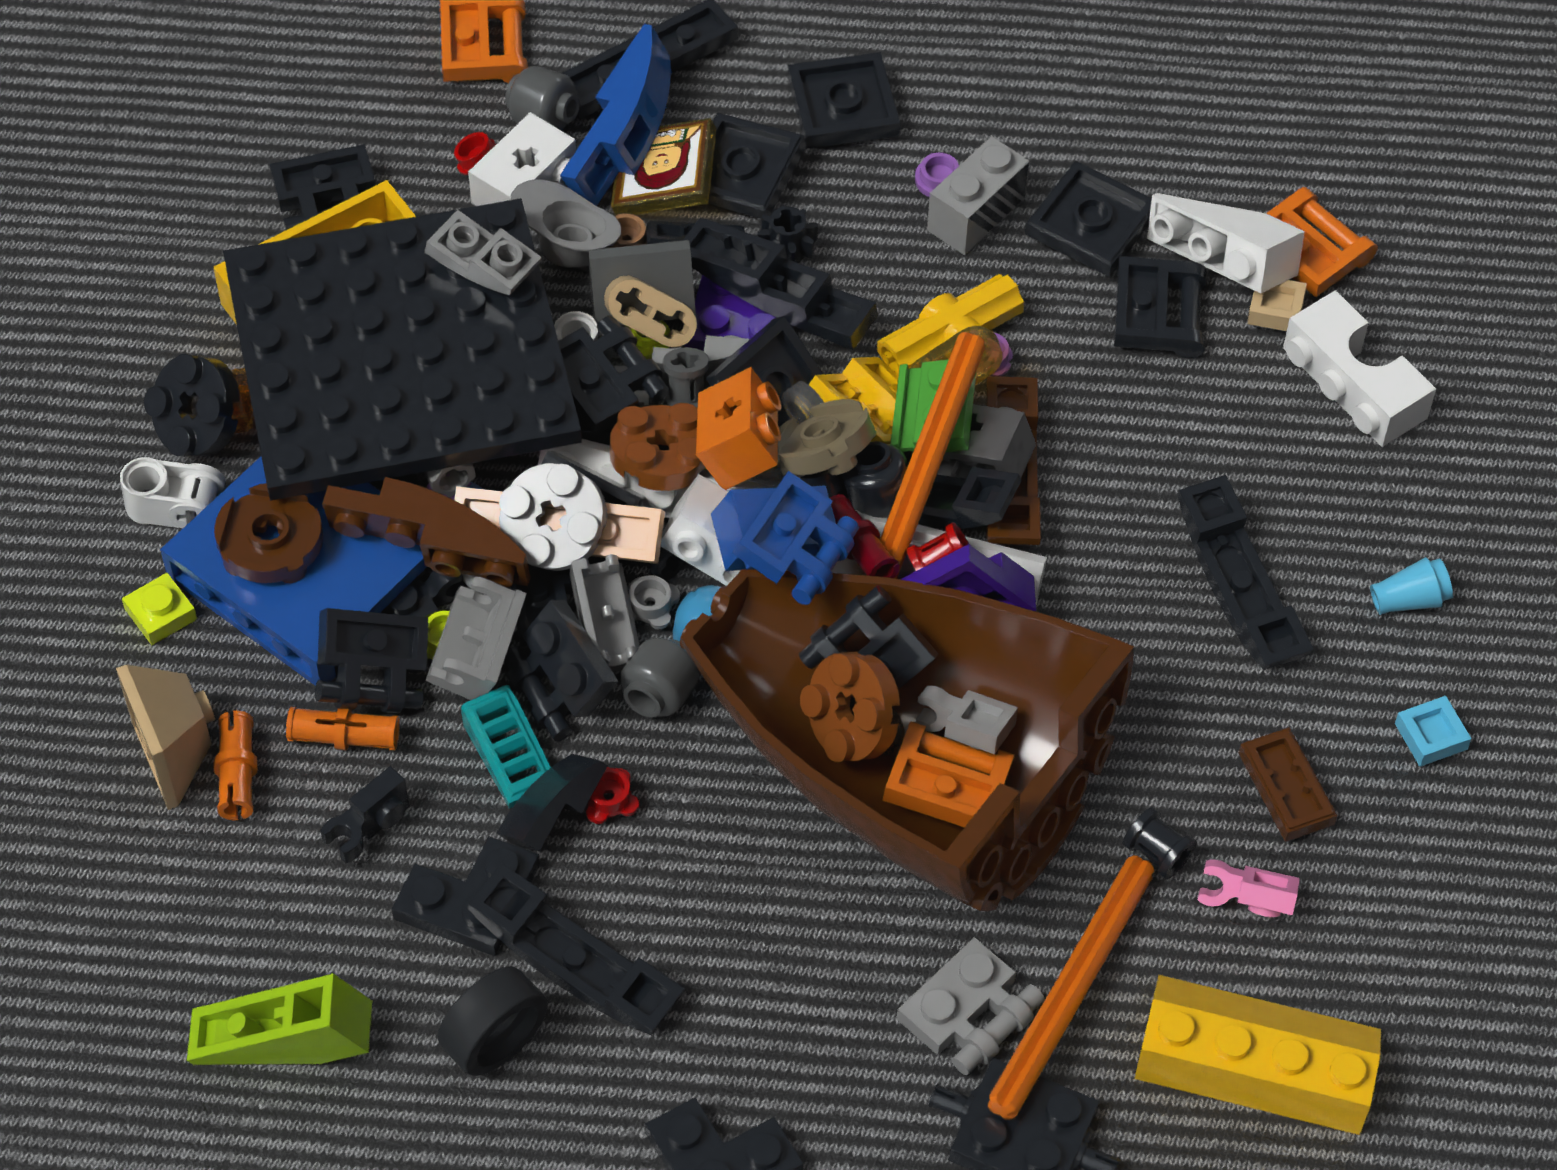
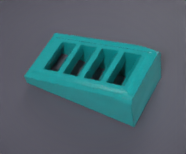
[461,685,551,809]

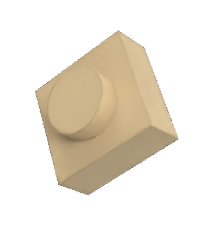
[1248,280,1307,331]

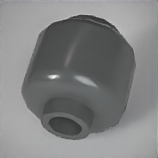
[505,66,580,130]
[620,637,700,718]

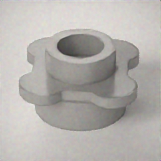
[629,575,680,629]

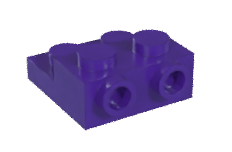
[900,544,1036,611]

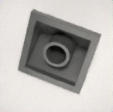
[589,240,696,325]

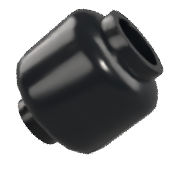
[841,441,908,518]

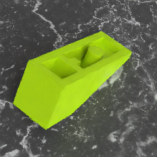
[187,973,372,1065]

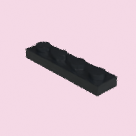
[562,0,738,120]

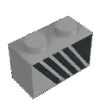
[927,136,1030,255]

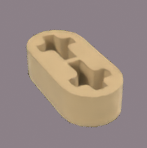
[604,276,697,347]

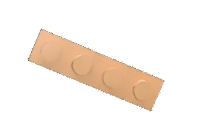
[455,486,665,564]

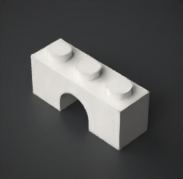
[1283,290,1436,447]

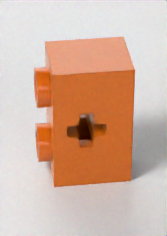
[696,367,781,490]

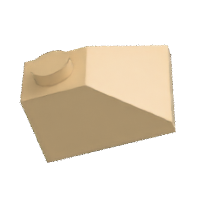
[116,665,215,810]

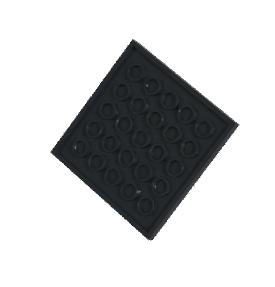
[223,198,582,501]

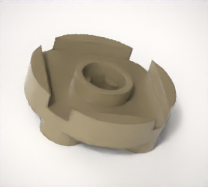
[778,399,876,478]

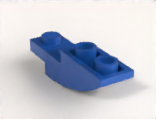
[560,24,671,206]

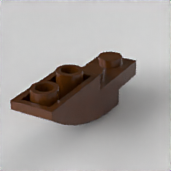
[322,477,531,587]

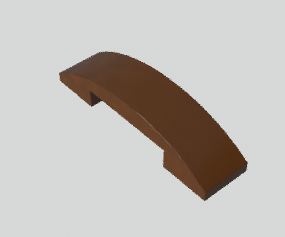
[986,376,1041,545]

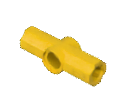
[877,274,1024,376]

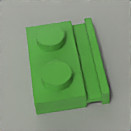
[891,359,976,454]

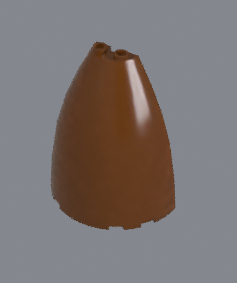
[680,569,1134,911]

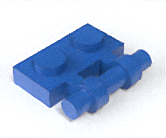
[732,471,859,605]

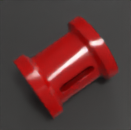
[906,522,969,571]

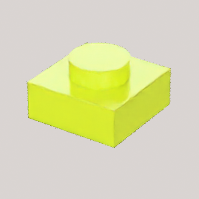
[122,573,197,645]

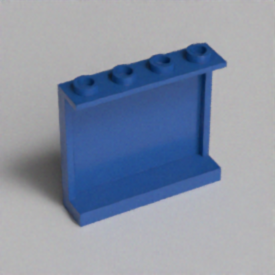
[160,457,427,686]

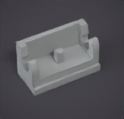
[570,554,640,672]
[425,577,527,700]

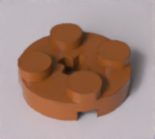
[609,403,708,491]
[800,652,900,762]

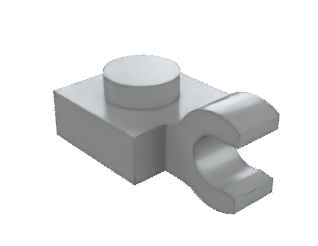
[916,686,1018,754]

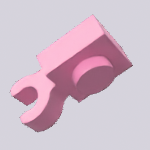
[1197,860,1300,917]

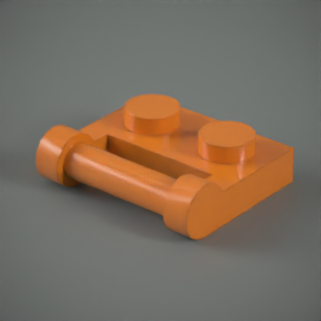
[440,0,528,83]
[1266,187,1378,297]
[882,721,1015,827]

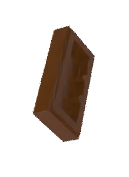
[1238,727,1337,842]

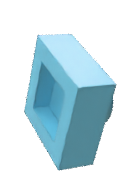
[1395,696,1471,767]

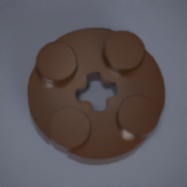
[214,483,323,583]

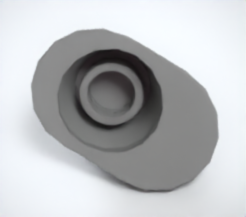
[511,179,621,273]

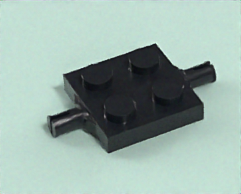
[928,1058,1120,1170]

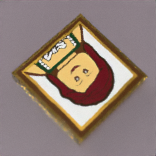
[611,118,716,216]

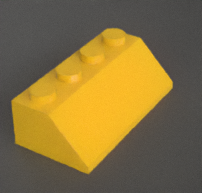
[1134,975,1381,1135]

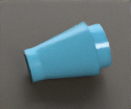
[1370,557,1453,615]

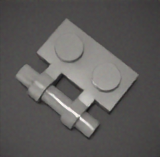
[897,937,1045,1075]

